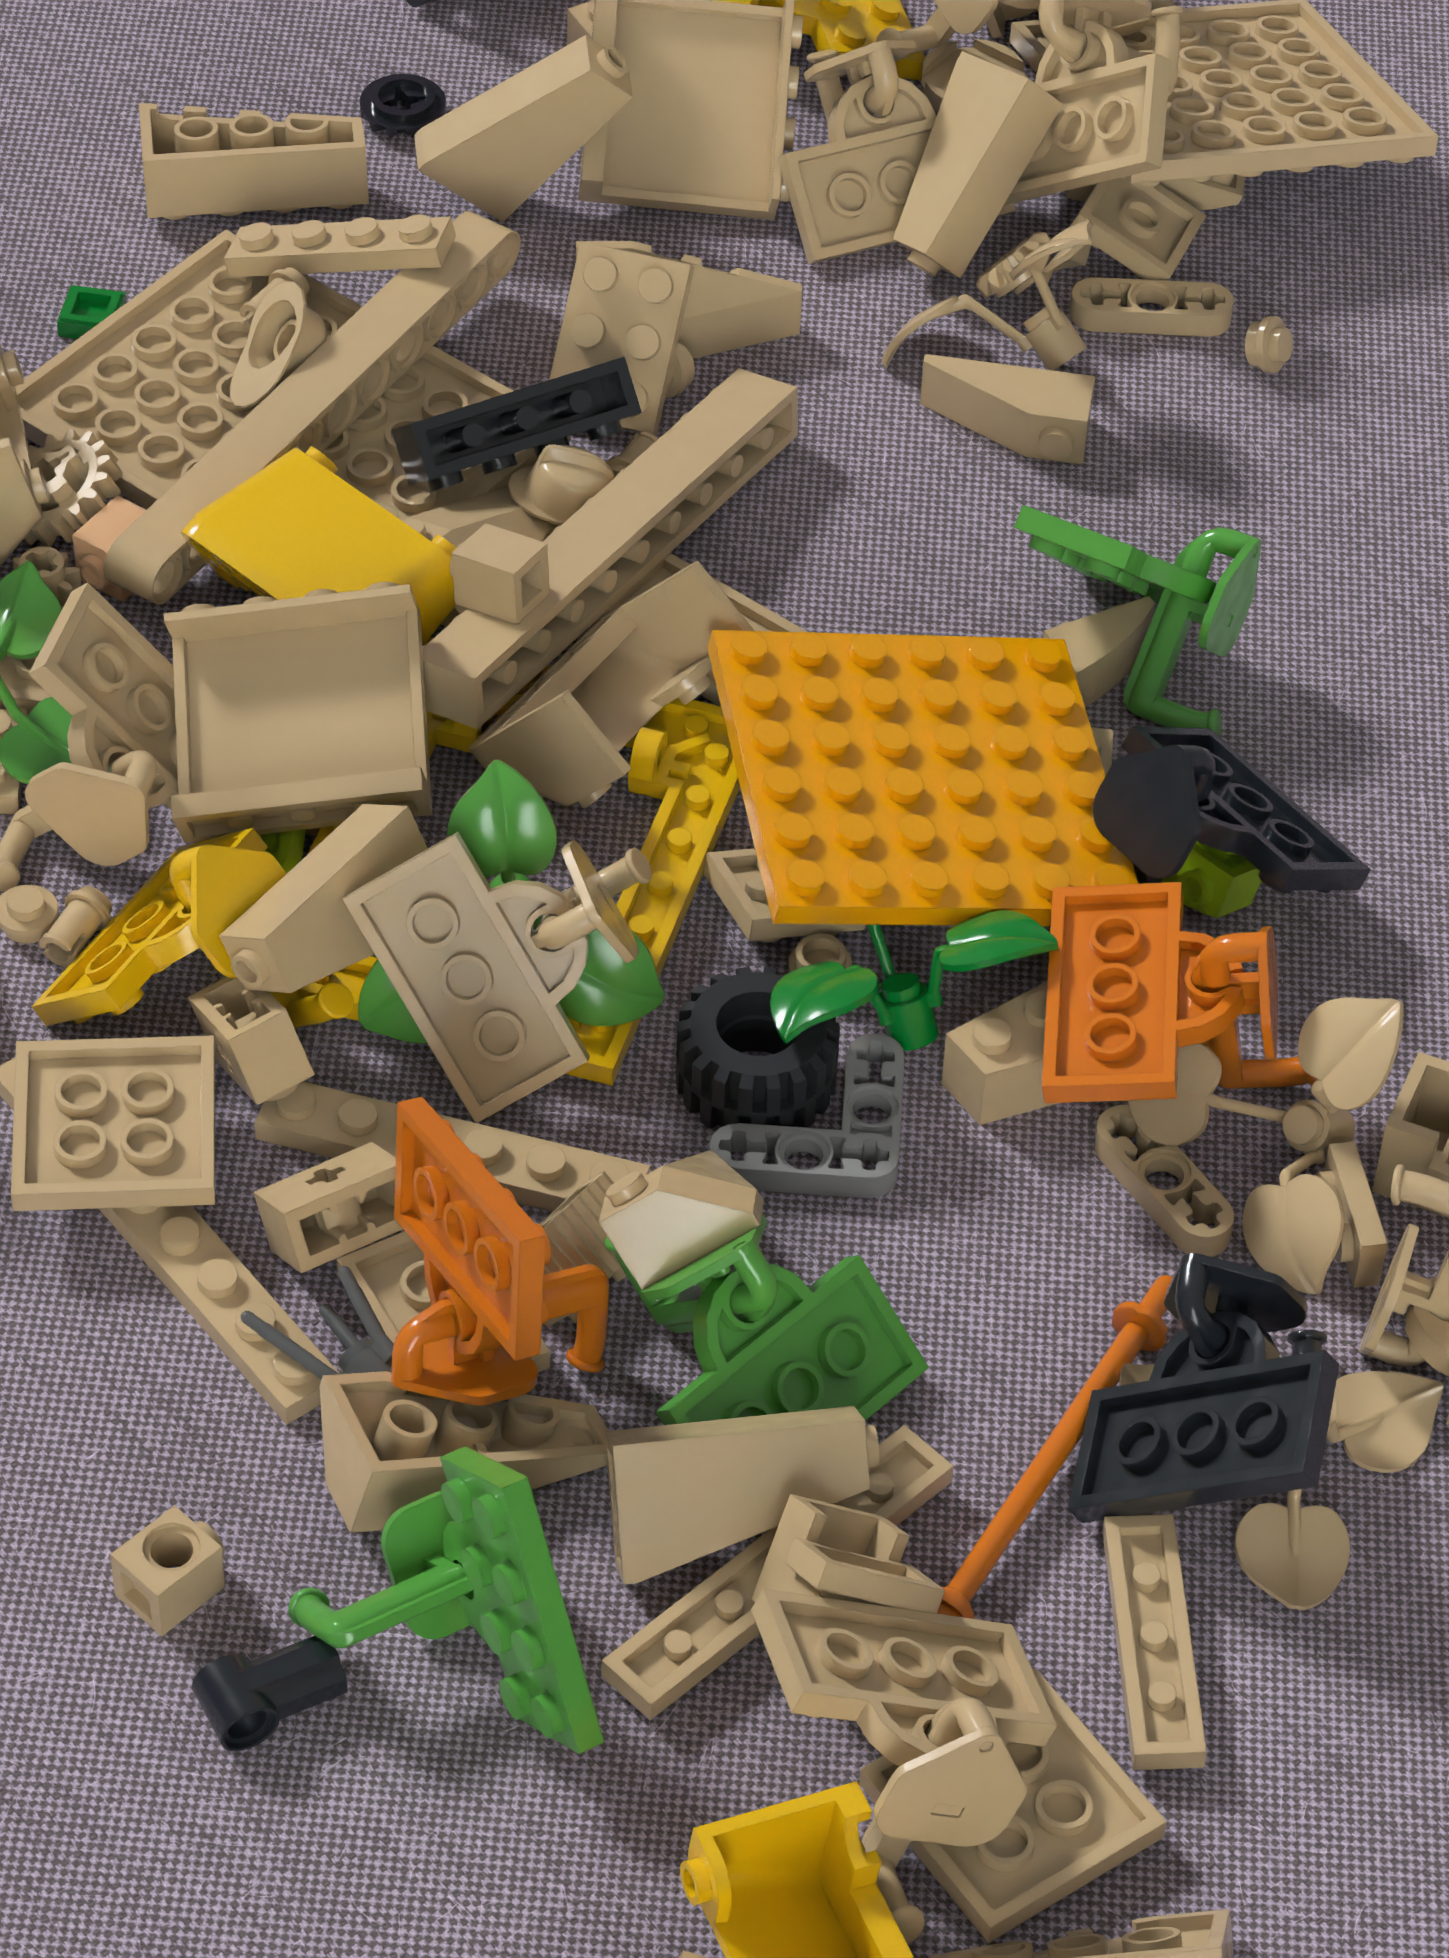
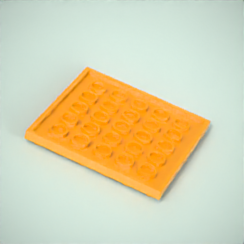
[707,630,1138,926]

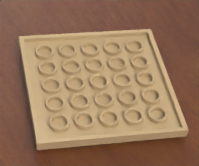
[1010,0,1438,187]

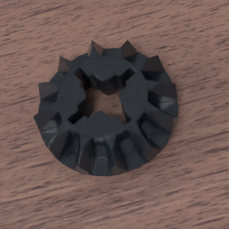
[360,74,446,138]

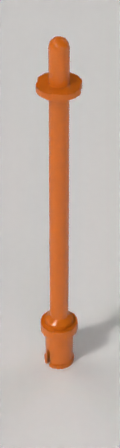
[937,1275,1173,1619]

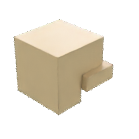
[1372,1052,1449,1218]
[751,1494,945,1614]

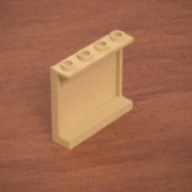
[578,0,803,220]
[164,582,433,843]

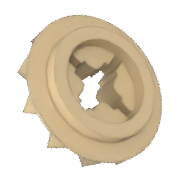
[976,232,1051,298]

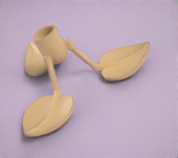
[882,219,1093,371]
[1128,997,1404,1295]
[1119,1363,1443,1611]

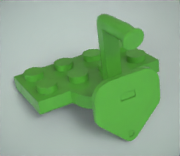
[1014,505,1262,737]
[605,1213,929,1425]
[288,1446,604,1754]

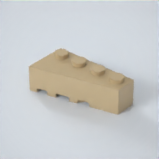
[139,103,369,220]

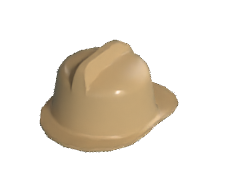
[230,281,327,408]
[508,444,615,525]

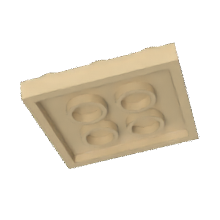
[11,1035,215,1211]
[859,1668,1167,1943]

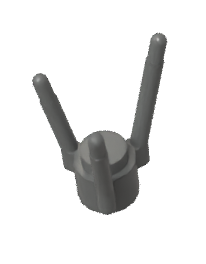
[240,1266,394,1379]

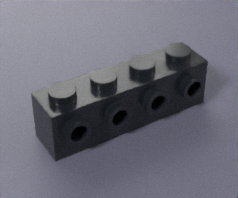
[391,357,642,492]

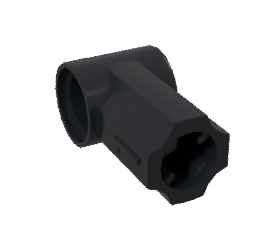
[191,1636,347,1751]

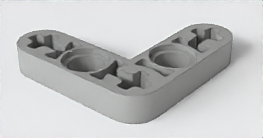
[709,1033,905,1198]

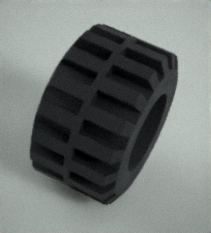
[675,967,840,1129]

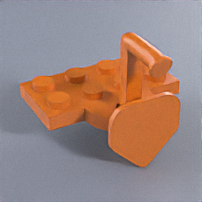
[1042,882,1317,1103]
[391,1097,610,1406]

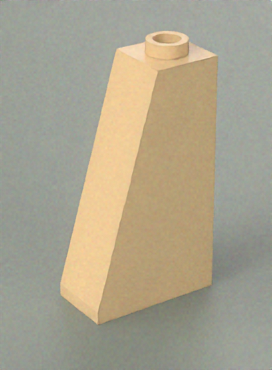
[414,35,633,222]
[893,51,1063,278]
[219,804,428,993]
[605,1406,880,1584]

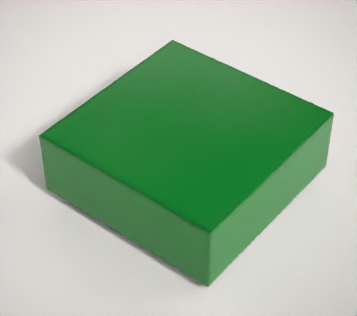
[57,285,127,339]

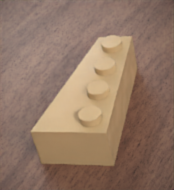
[941,981,1057,1125]

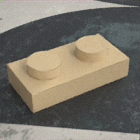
[1316,1141,1388,1288]

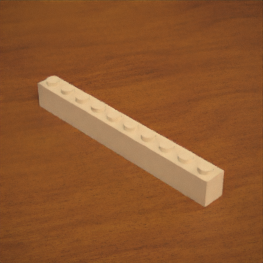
[422,368,798,729]

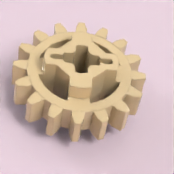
[23,429,123,547]

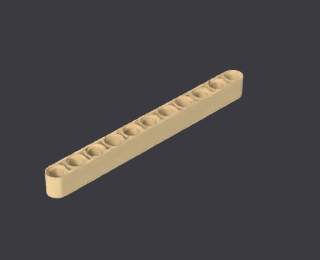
[103,211,521,605]

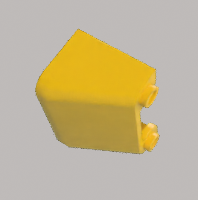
[180,446,457,646]
[680,1781,914,1958]

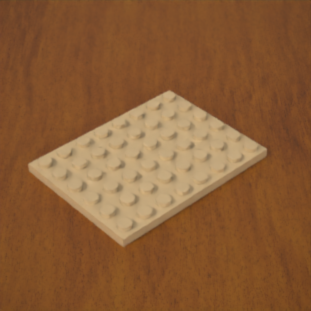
[15,229,571,520]

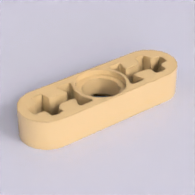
[1070,277,1234,337]
[1094,1105,1234,1257]

